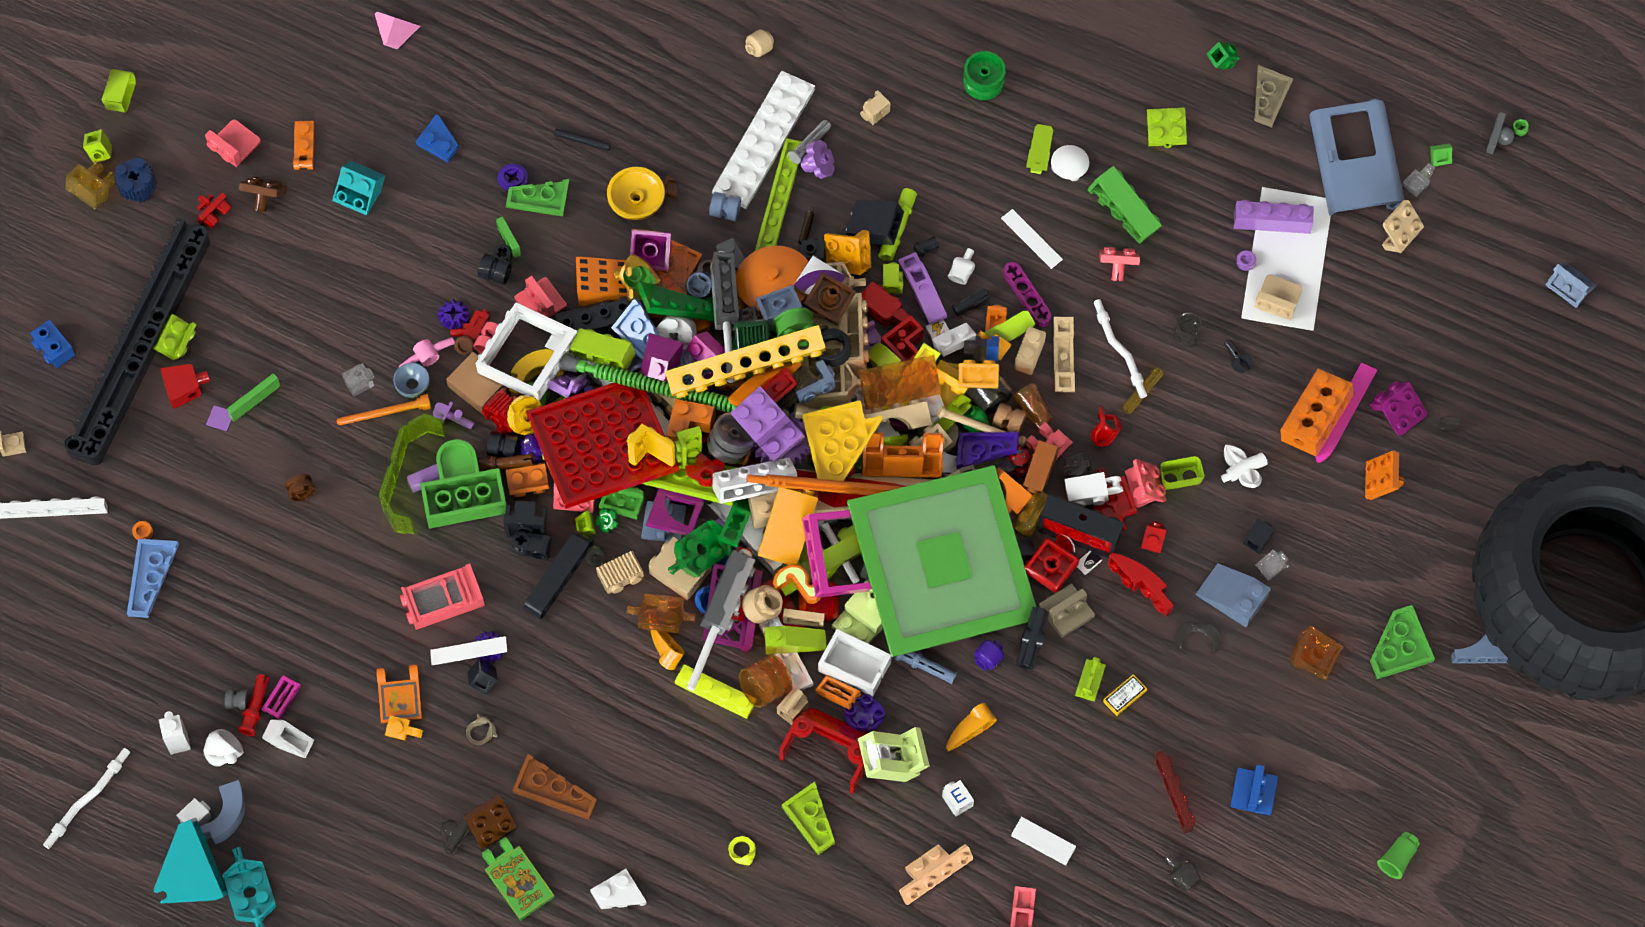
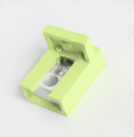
[858,727,930,782]

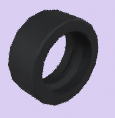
[815,328,851,367]

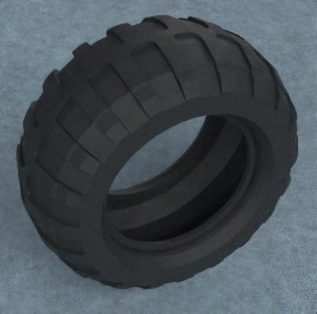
[1472,461,1645,701]

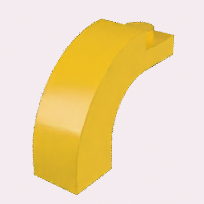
[509,349,567,398]

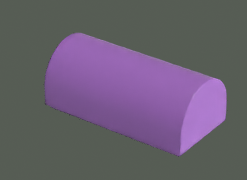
[407,464,440,493]

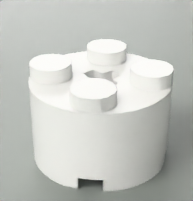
[656,315,697,353]

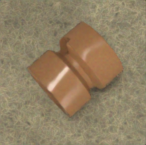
[992,402,1027,433]

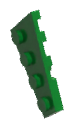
[637,281,715,321]

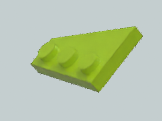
[782,782,835,855]

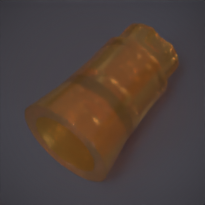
[1013,383,1053,429]

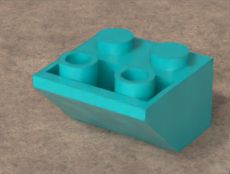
[332,161,385,215]

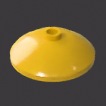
[607,167,665,220]

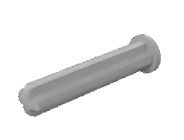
[788,120,831,164]

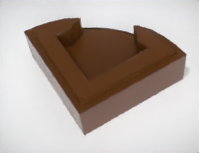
[663,174,679,200]

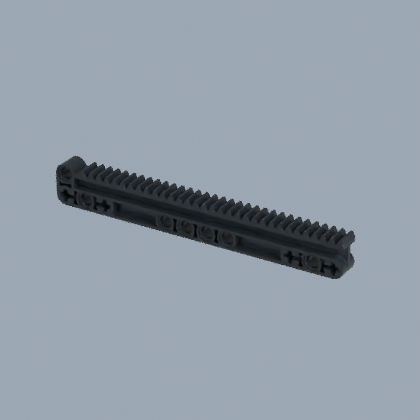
[64,219,210,466]

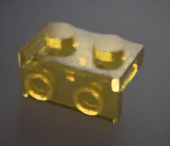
[1014,492,1048,537]

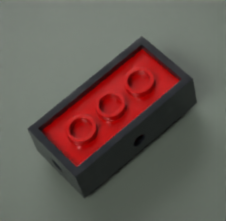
[1037,495,1124,558]

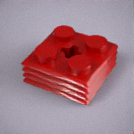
[1025,538,1079,593]

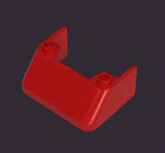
[779,708,868,794]

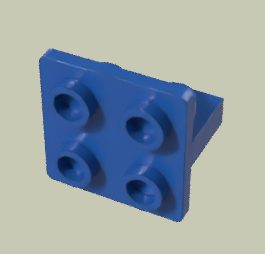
[1230,765,1278,816]

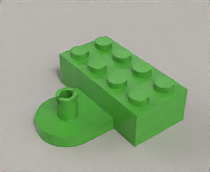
[420,440,506,529]

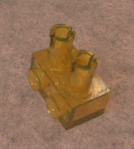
[65,161,115,210]

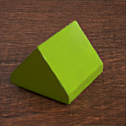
[575,510,596,536]

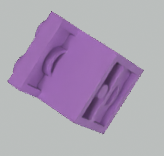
[730,386,805,463]

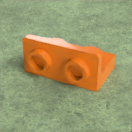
[505,462,549,497]

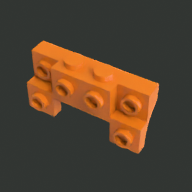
[861,432,944,478]

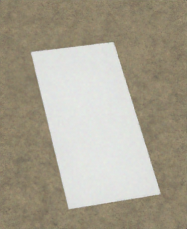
[1241,187,1331,331]

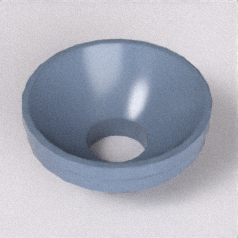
[393,363,429,398]

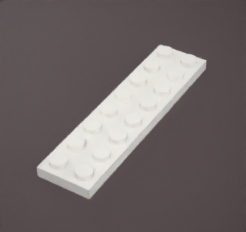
[712,71,815,209]

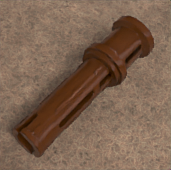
[477,453,535,472]

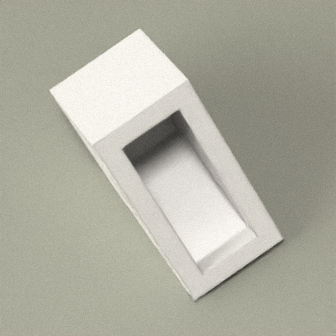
[262,720,314,758]

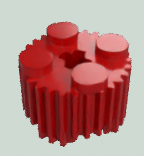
[481,389,517,436]

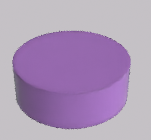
[1237,250,1256,271]

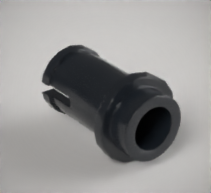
[913,237,939,256]

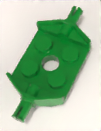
[668,520,732,578]

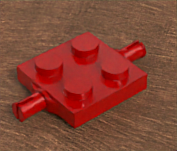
[1092,468,1137,531]

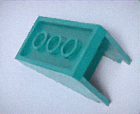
[154,817,228,904]

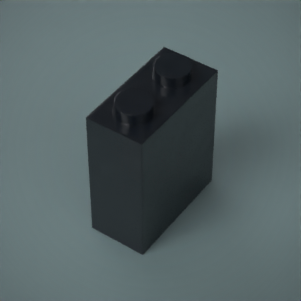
[846,200,904,245]

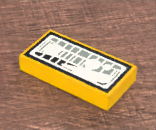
[1103,674,1147,716]

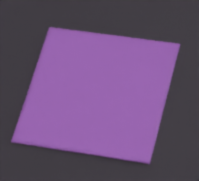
[206,405,232,431]

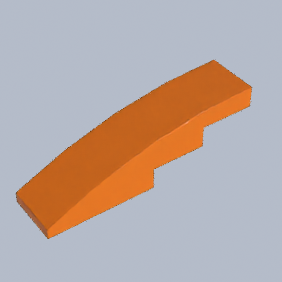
[728,361,802,406]

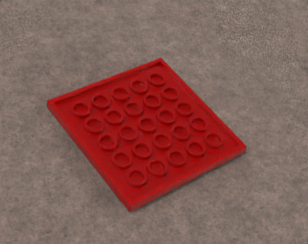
[526,383,679,509]

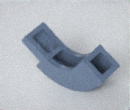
[200,780,245,845]

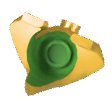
[614,254,660,302]

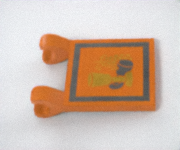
[376,665,422,724]

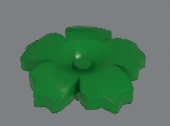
[595,508,618,533]

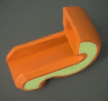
[773,564,821,604]

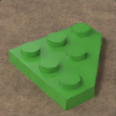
[1370,605,1435,679]

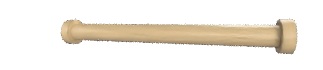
[937,406,1026,447]

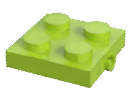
[1147,108,1187,148]

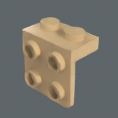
[1382,200,1424,253]
[1254,275,1303,321]

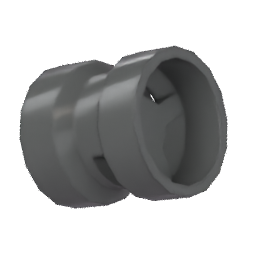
[225,689,249,710]

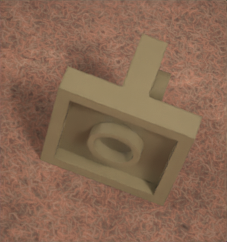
[1038,583,1095,638]

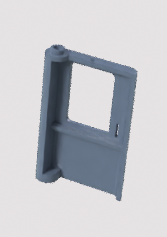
[1309,99,1405,216]

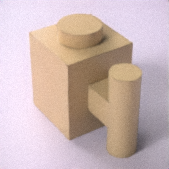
[777,689,808,725]

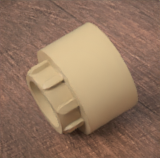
[742,585,783,624]

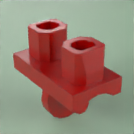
[197,192,231,228]

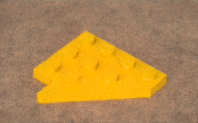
[802,401,882,492]

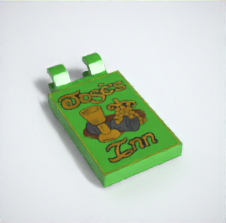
[481,837,555,921]

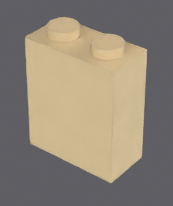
[648,537,712,601]

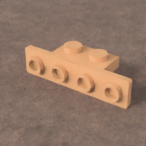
[899,844,973,905]

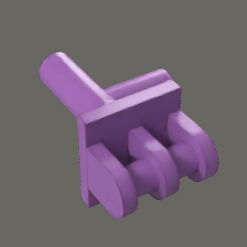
[433,402,475,429]

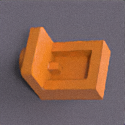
[985,305,1007,332]

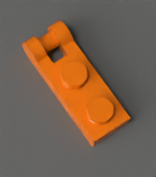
[293,121,315,170]

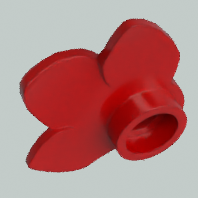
[685,453,725,487]

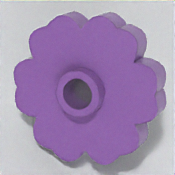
[801,140,835,179]

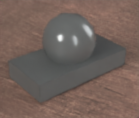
[1486,112,1514,155]

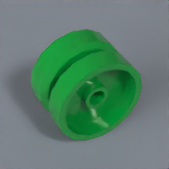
[963,51,1006,100]

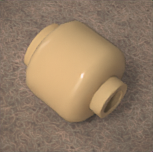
[745,29,774,57]

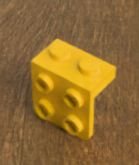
[627,424,676,467]

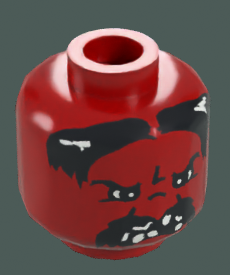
[1004,447,1031,478]

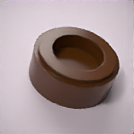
[454,335,475,355]

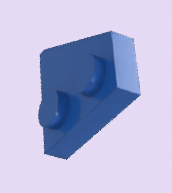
[416,114,459,162]

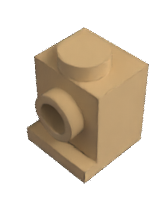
[860,90,890,125]

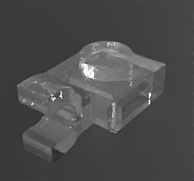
[1402,163,1435,197]

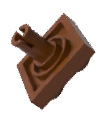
[239,176,287,212]
[803,272,856,326]
[464,794,517,849]

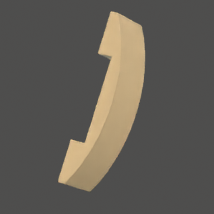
[1053,317,1075,392]

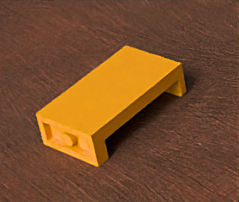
[757,487,818,565]

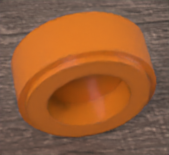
[132,521,153,541]

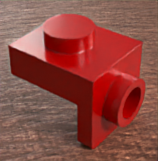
[1141,521,1167,553]

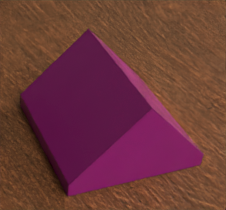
[630,229,672,271]

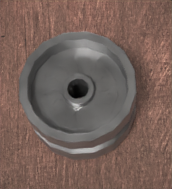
[707,413,755,464]

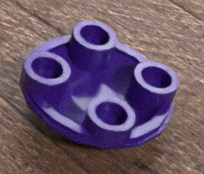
[844,694,885,732]

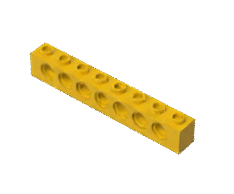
[665,325,825,398]

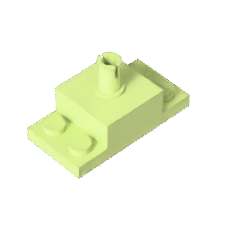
[832,580,883,644]

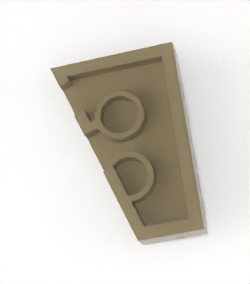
[1254,65,1293,128]

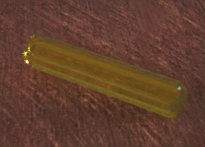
[1122,367,1163,414]

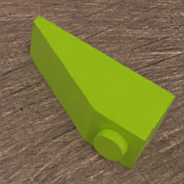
[764,626,827,655]

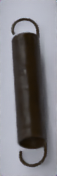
[798,207,814,247]

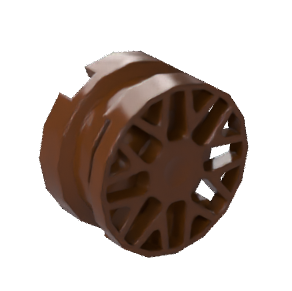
[285,474,316,502]

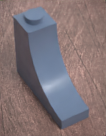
[1451,634,1508,663]

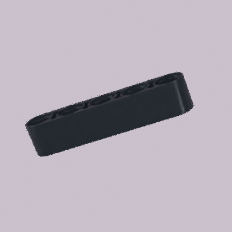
[523,530,594,619]

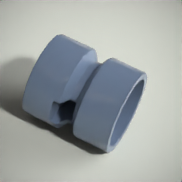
[709,192,741,222]
[687,271,712,298]

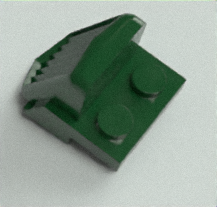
[732,319,772,368]

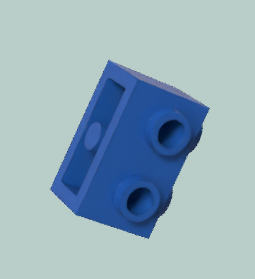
[30,320,75,368]

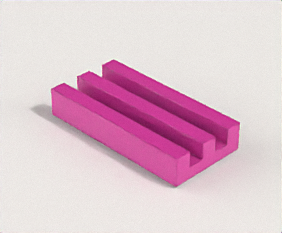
[262,675,301,720]

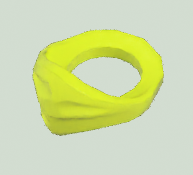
[728,836,756,865]

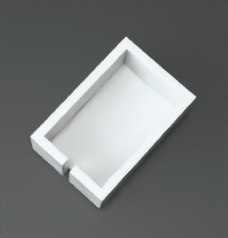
[818,629,891,697]

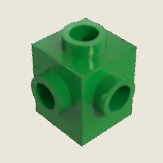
[1207,42,1241,70]

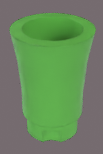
[1377,832,1420,879]

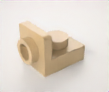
[0,431,26,457]

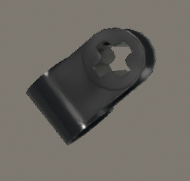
[512,532,552,560]

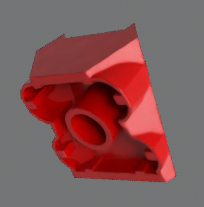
[797,581,839,622]

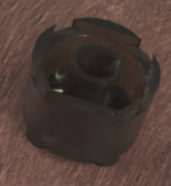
[967,373,1014,416]

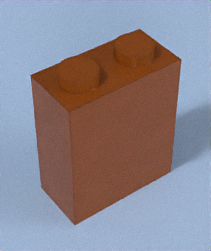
[1023,440,1060,495]

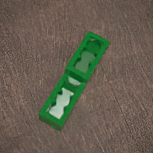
[718,498,751,548]

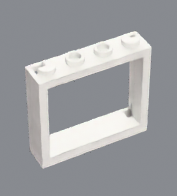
[475,303,577,401]

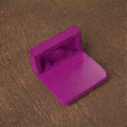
[1369,381,1427,436]

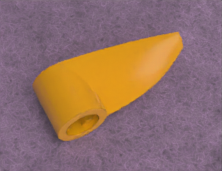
[649,619,684,670]
[946,703,997,752]

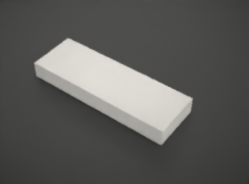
[1011,817,1076,865]

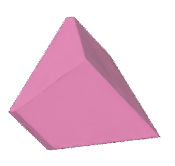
[375,12,420,49]

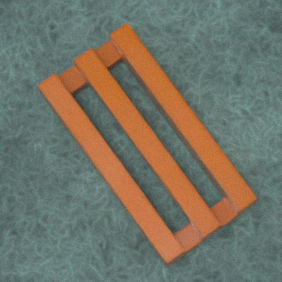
[815,675,861,710]

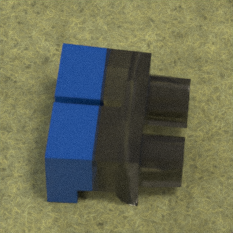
[963,335,999,364]

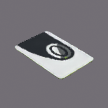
[1077,551,1102,575]

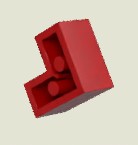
[881,316,924,368]

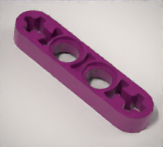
[1003,262,1051,327]

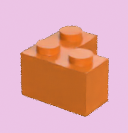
[666,399,716,443]

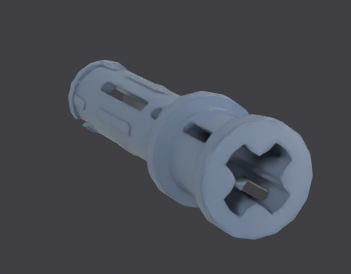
[896,651,957,684]

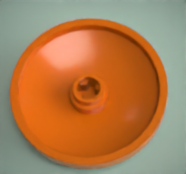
[736,246,808,315]

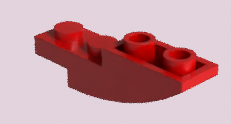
[1108,553,1174,617]

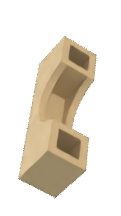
[863,399,932,432]

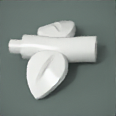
[1221,444,1268,488]

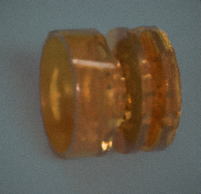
[739,655,792,708]

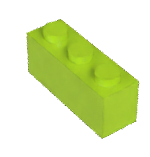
[569,328,636,370]

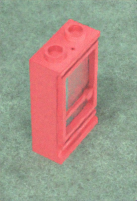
[400,564,485,630]

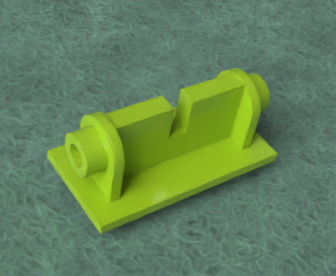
[1075,657,1106,702]

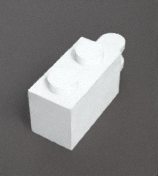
[1065,472,1123,507]

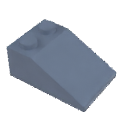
[1196,563,1271,628]

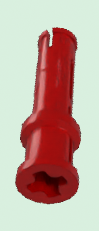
[237,674,270,736]

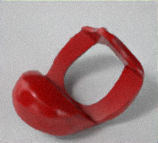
[1091,405,1122,447]

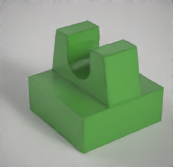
[1430,144,1452,167]

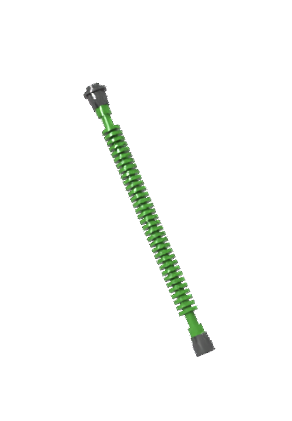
[561,354,791,420]

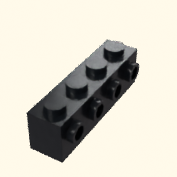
[556,297,631,335]

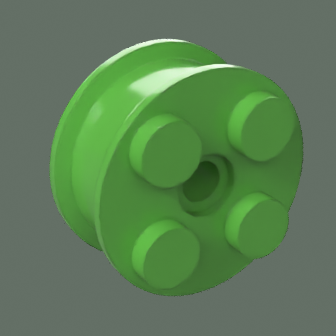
[771,307,817,350]

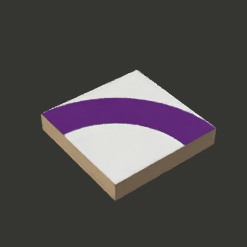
[793,256,846,297]

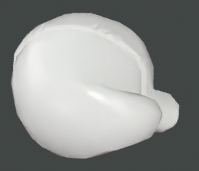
[204,729,244,766]

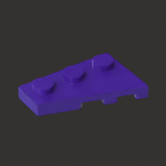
[956,432,1019,470]

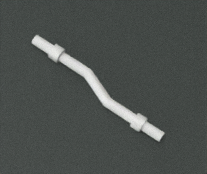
[1094,299,1147,398]
[43,748,130,849]

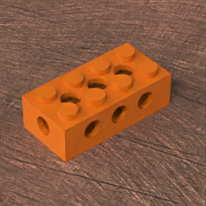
[1281,369,1354,457]

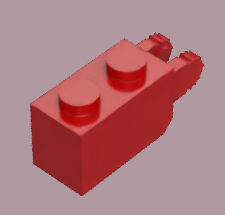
[861,282,909,326]

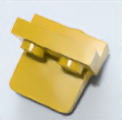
[930,360,971,408]

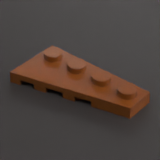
[512,754,597,820]

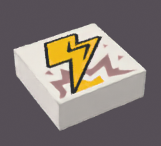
[925,319,949,340]

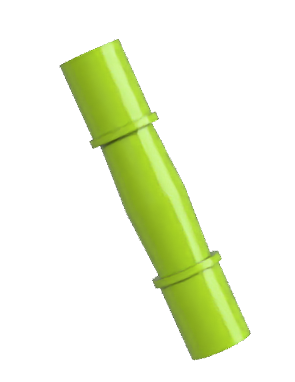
[878,188,917,262]

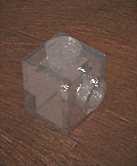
[342,363,375,397]

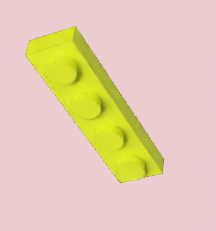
[675,664,756,719]

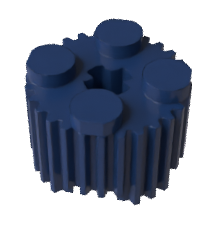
[114,157,157,203]

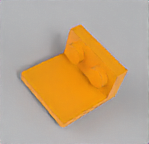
[824,230,871,275]
[958,360,1000,389]

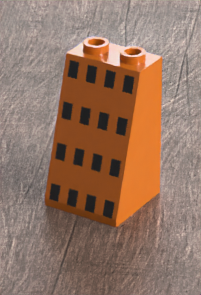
[576,257,642,307]

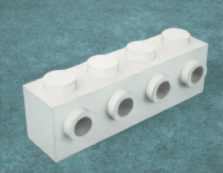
[713,457,797,504]

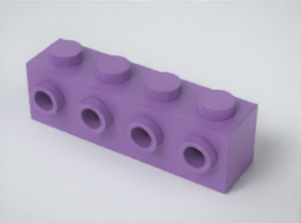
[1233,200,1314,234]

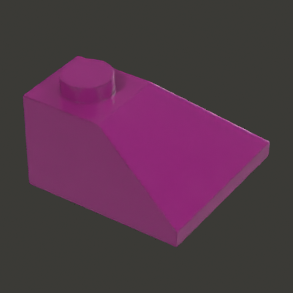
[640,333,684,381]

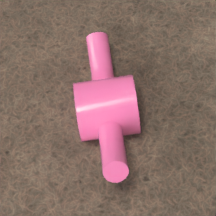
[399,337,455,367]

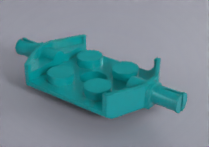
[222,847,276,927]

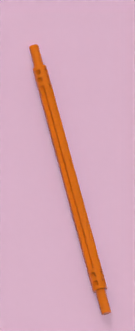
[746,474,902,495]

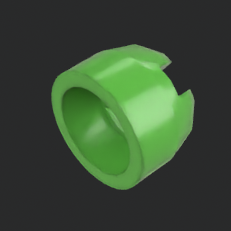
[1513,119,1529,136]

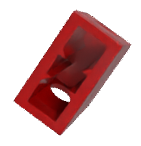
[160,364,210,409]

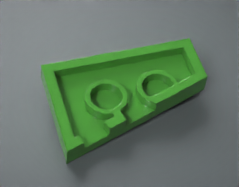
[506,179,569,217]

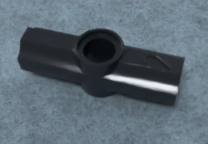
[1016,607,1049,670]

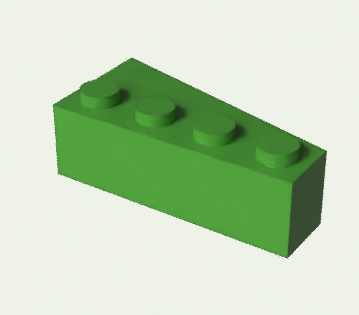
[1087,166,1162,244]

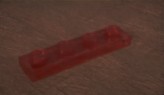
[1154,750,1195,834]

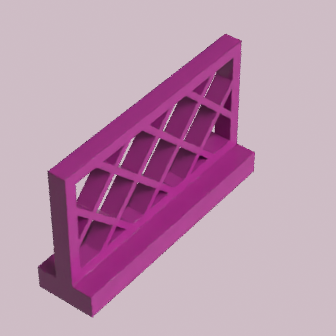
[702,563,763,652]

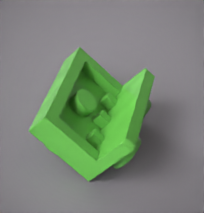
[599,486,645,520]

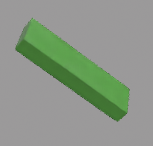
[227,374,280,421]

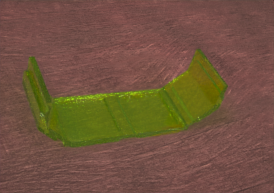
[379,413,445,534]

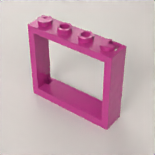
[802,510,872,598]

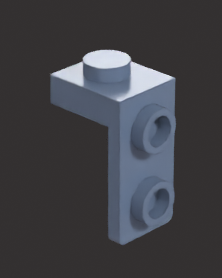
[796,360,836,405]

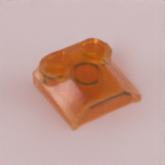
[1290,625,1344,681]

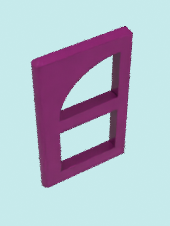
[646,488,705,535]

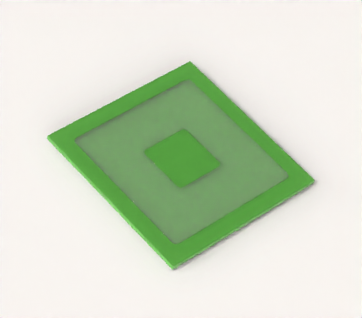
[847,465,1036,657]

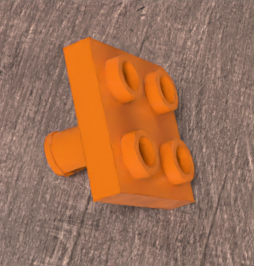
[1365,450,1404,500]

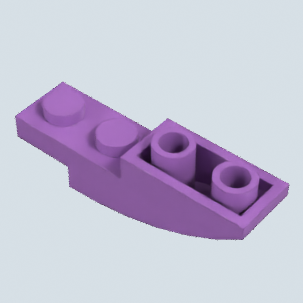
[898,252,947,325]

